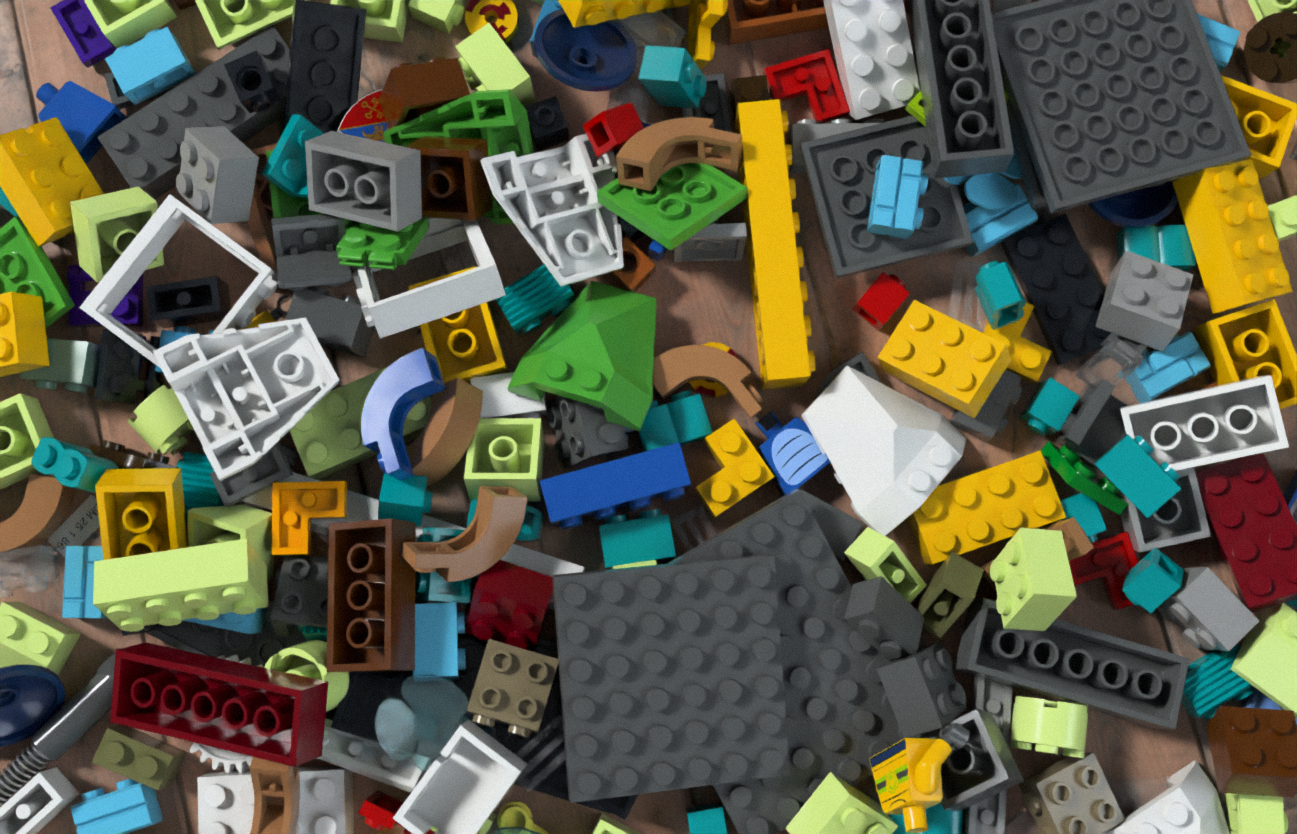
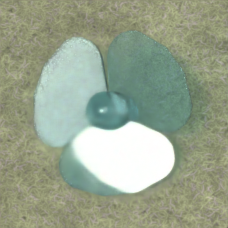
[374,675,471,772]

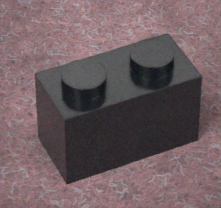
[146,276,231,328]

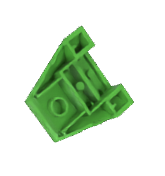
[383,89,534,225]
[507,281,657,431]

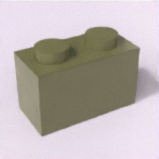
[914,552,984,638]
[92,725,186,791]

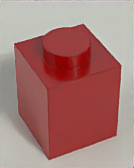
[582,102,644,157]
[852,272,910,331]

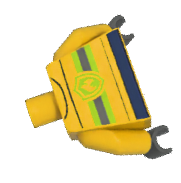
[869,723,970,833]

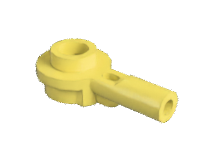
[497,801,550,834]

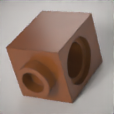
[608,237,656,292]

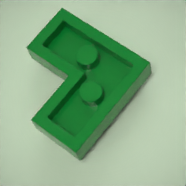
[1041,441,1128,515]

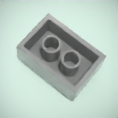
[305,131,422,232]

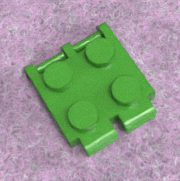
[336,218,429,270]

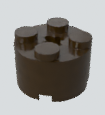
[1244,12,1297,84]

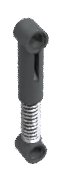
[0,653,115,807]

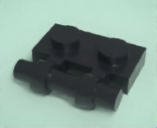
[95,329,163,404]

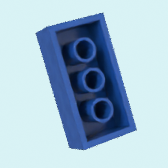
[540,442,691,530]

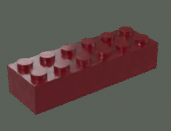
[110,642,328,767]

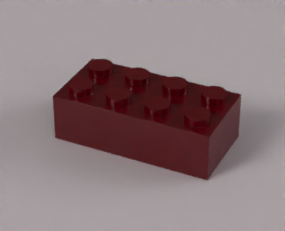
[1196,453,1297,613]

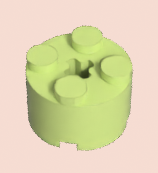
[127,385,194,455]
[264,640,349,712]
[1009,696,1088,758]

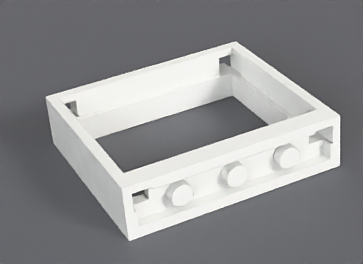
[79,194,278,368]
[351,217,506,339]

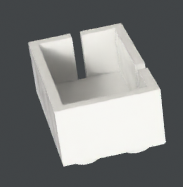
[393,720,528,834]

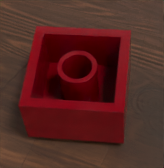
[465,560,553,652]

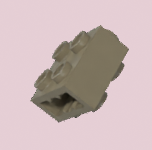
[467,639,559,738]
[1018,752,1126,834]

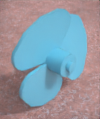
[944,146,1022,210]

